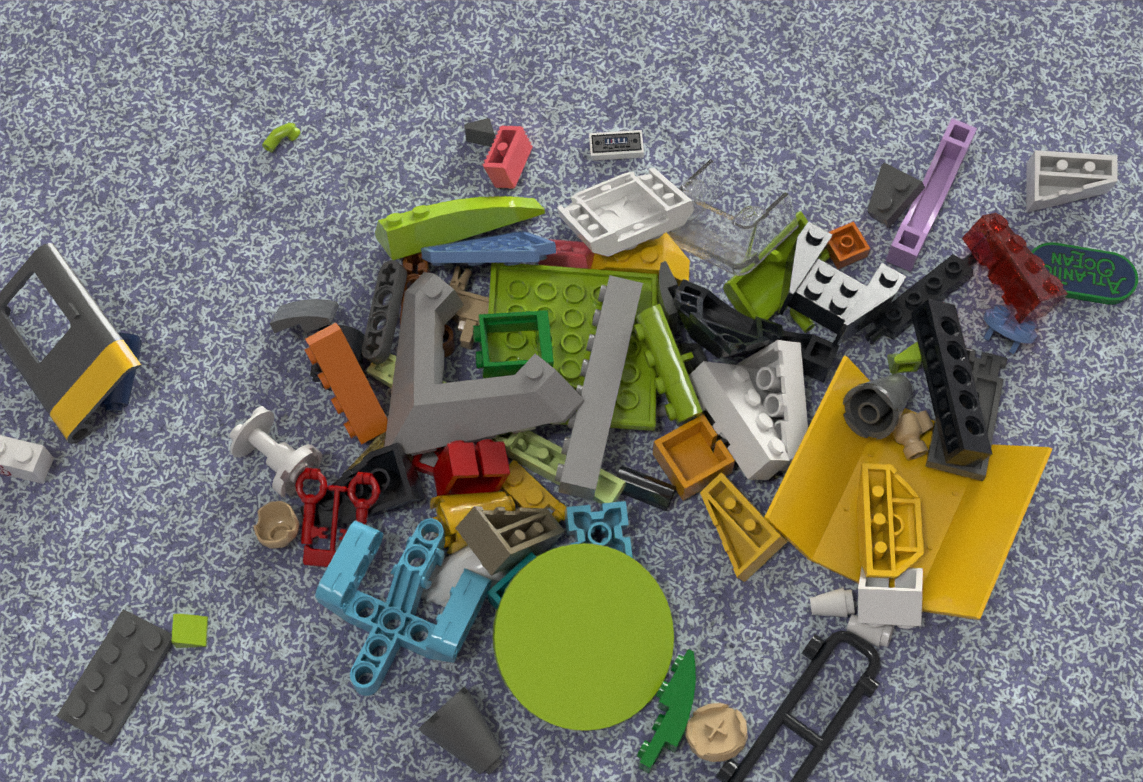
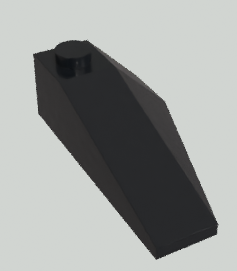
[300,443,425,530]

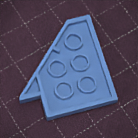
[421,231,556,266]

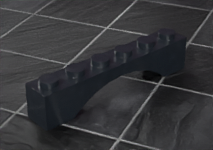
[673,279,840,383]

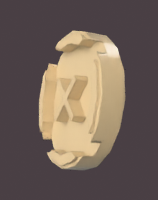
[686,703,748,762]

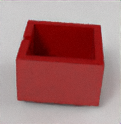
[433,439,510,496]

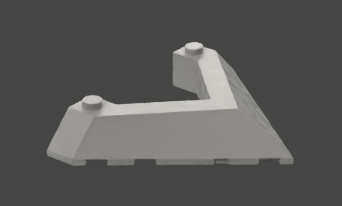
[384,272,584,456]

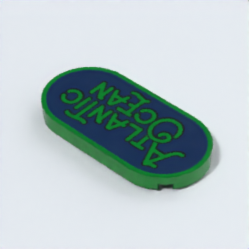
[1025,242,1138,305]

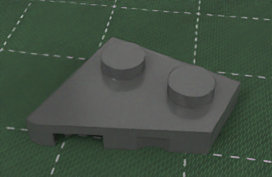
[867,162,925,227]

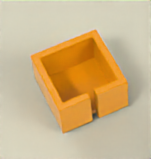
[652,414,735,501]

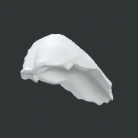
[421,546,513,607]

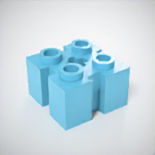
[564,501,633,558]

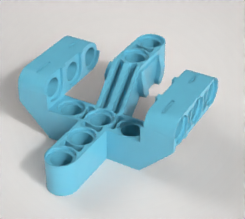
[315,518,492,696]

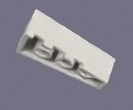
[737,340,808,471]
[689,361,790,480]

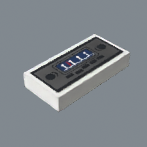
[589,130,644,161]

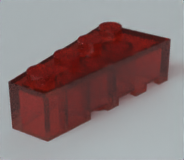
[962,213,1068,324]

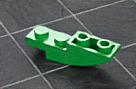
[636,649,696,774]

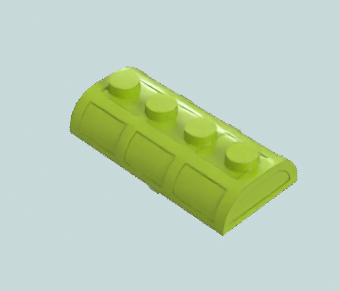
[723,211,830,320]
[633,304,703,427]

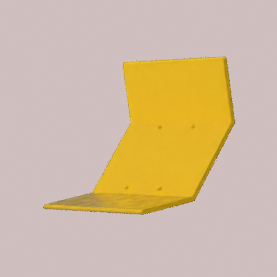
[764,355,1052,620]

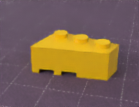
[700,472,788,582]

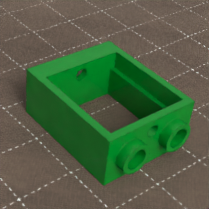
[473,310,554,379]

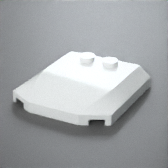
[557,168,694,257]

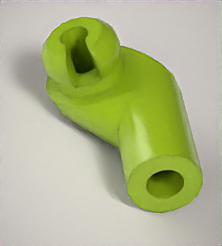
[262,122,301,153]

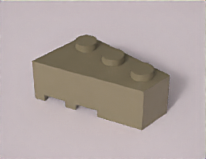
[456,506,565,576]

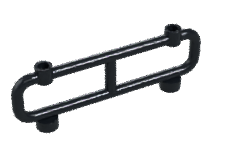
[715,631,881,782]

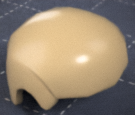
[253,500,299,549]

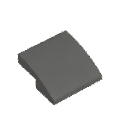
[657,261,679,337]
[270,299,339,333]

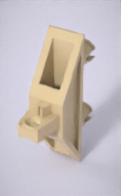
[449,266,489,349]

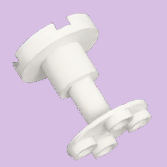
[230,406,322,498]

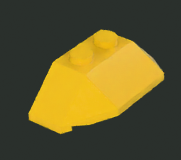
[591,232,690,286]
[857,463,924,579]

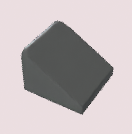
[464,118,495,147]

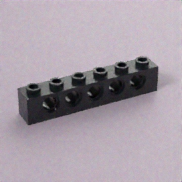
[911,299,992,467]

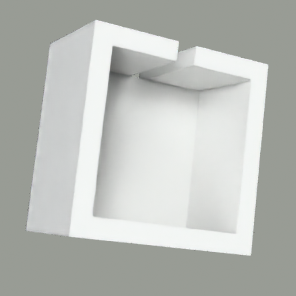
[858,566,923,629]

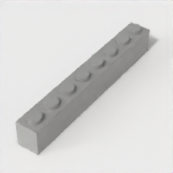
[555,276,643,500]

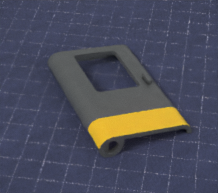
[0,243,141,444]

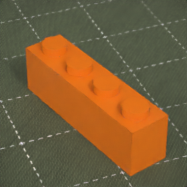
[304,323,388,445]

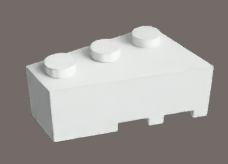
[1026,150,1118,212]

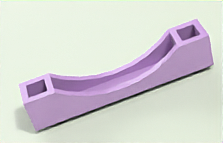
[886,118,977,272]

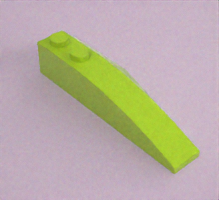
[375,196,545,260]

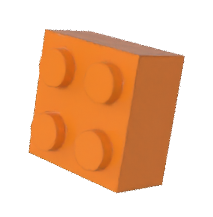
[826,221,870,269]

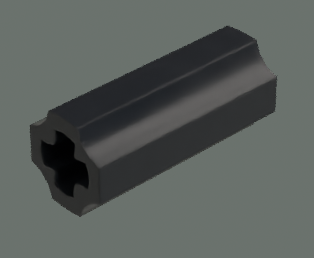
[616,465,676,511]

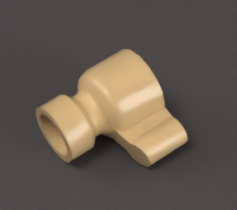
[892,410,934,460]

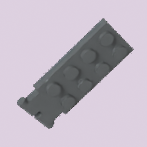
[925,348,1007,481]

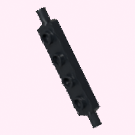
[865,250,981,344]

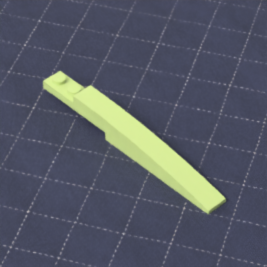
[366,353,626,504]

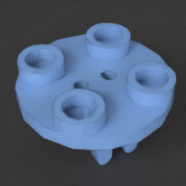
[983,304,1037,354]

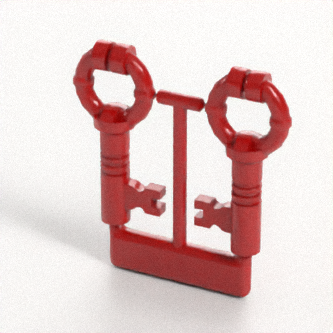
[295,468,380,567]

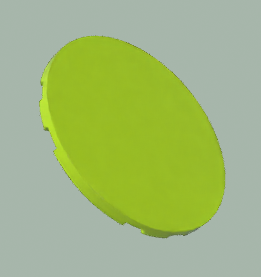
[492,543,674,731]

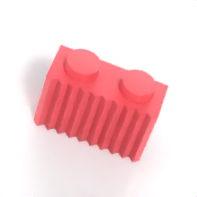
[482,126,533,189]

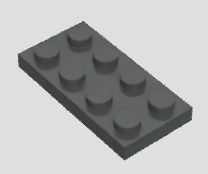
[57,609,172,745]

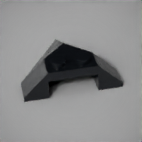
[674,289,784,358]

